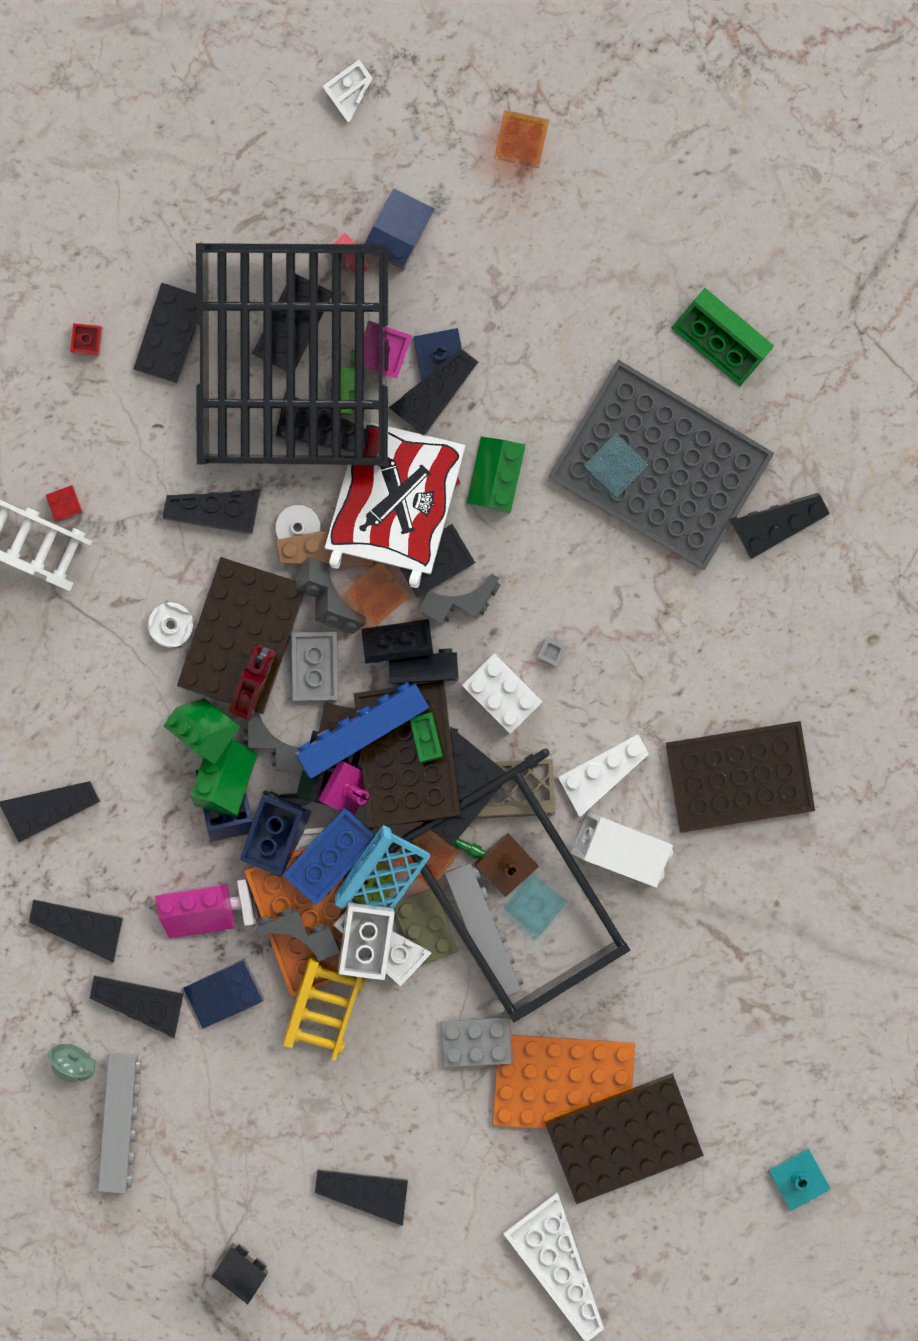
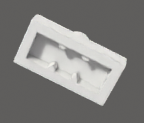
[230,878,260,926]

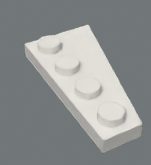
[334,911,431,986]

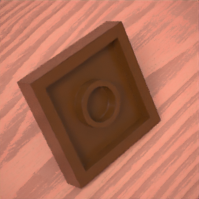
[475,833,539,897]

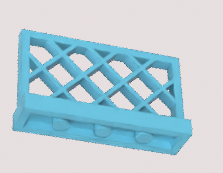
[335,825,430,909]

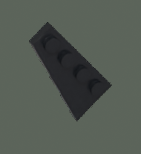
[163,489,261,535]
[729,493,830,559]
[0,781,100,842]
[29,899,123,963]
[315,1169,408,1226]

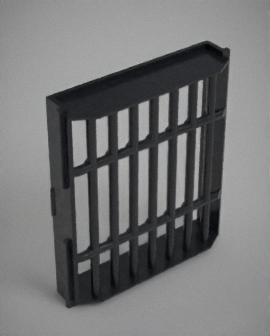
[196,243,389,467]

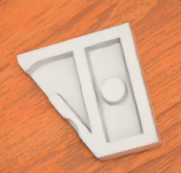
[322,60,372,122]

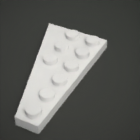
[503,1191,604,1341]

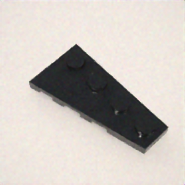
[389,348,479,435]
[276,391,370,454]
[90,975,184,1038]

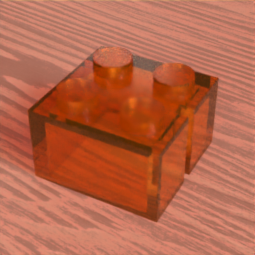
[494,110,549,168]
[346,562,410,626]
[396,829,460,886]

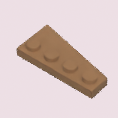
[276,529,374,568]

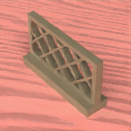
[475,759,556,819]

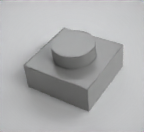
[537,637,567,667]

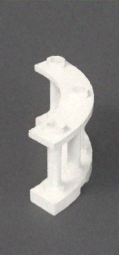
[0,500,92,591]

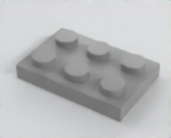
[291,632,339,701]
[442,1017,513,1067]

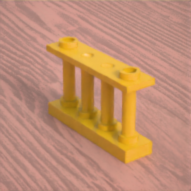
[283,955,365,1061]

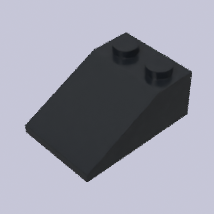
[211,1243,268,1305]

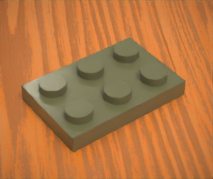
[394,889,458,965]

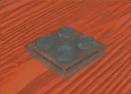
[584,433,649,498]
[503,873,567,937]

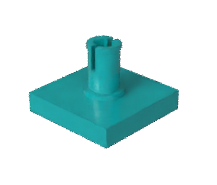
[769,1148,831,1211]

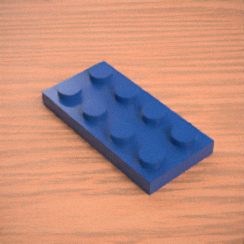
[283,807,376,906]

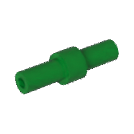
[453,839,487,859]

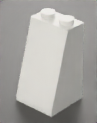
[571,811,673,888]

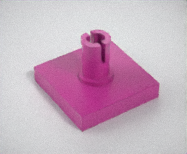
[354,320,412,379]
[319,760,369,815]

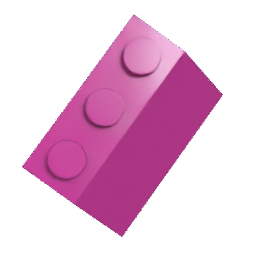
[155,883,235,939]

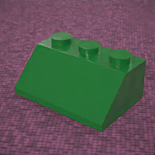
[466,436,526,513]
[163,698,241,764]
[190,739,258,817]

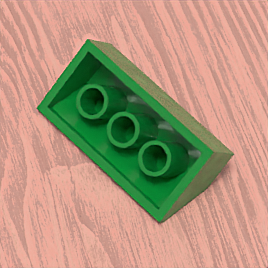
[671,288,774,386]

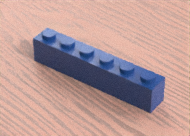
[294,682,429,779]

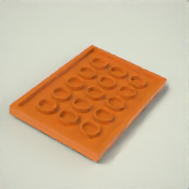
[244,846,353,997]
[493,1034,635,1129]

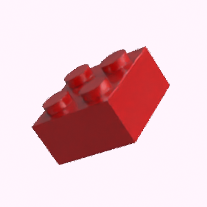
[70,323,103,356]
[46,485,83,522]

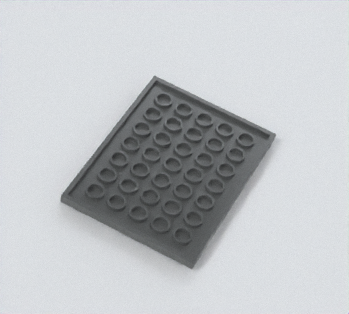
[548,359,774,570]

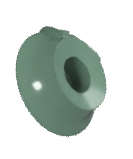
[49,1044,96,1082]

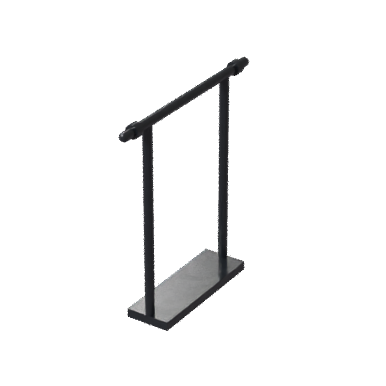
[384,749,631,1023]

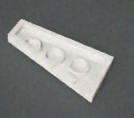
[558,734,649,817]

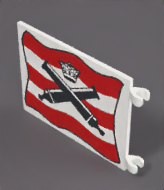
[325,421,466,588]

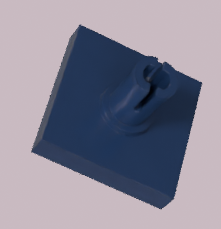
[413,328,462,380]

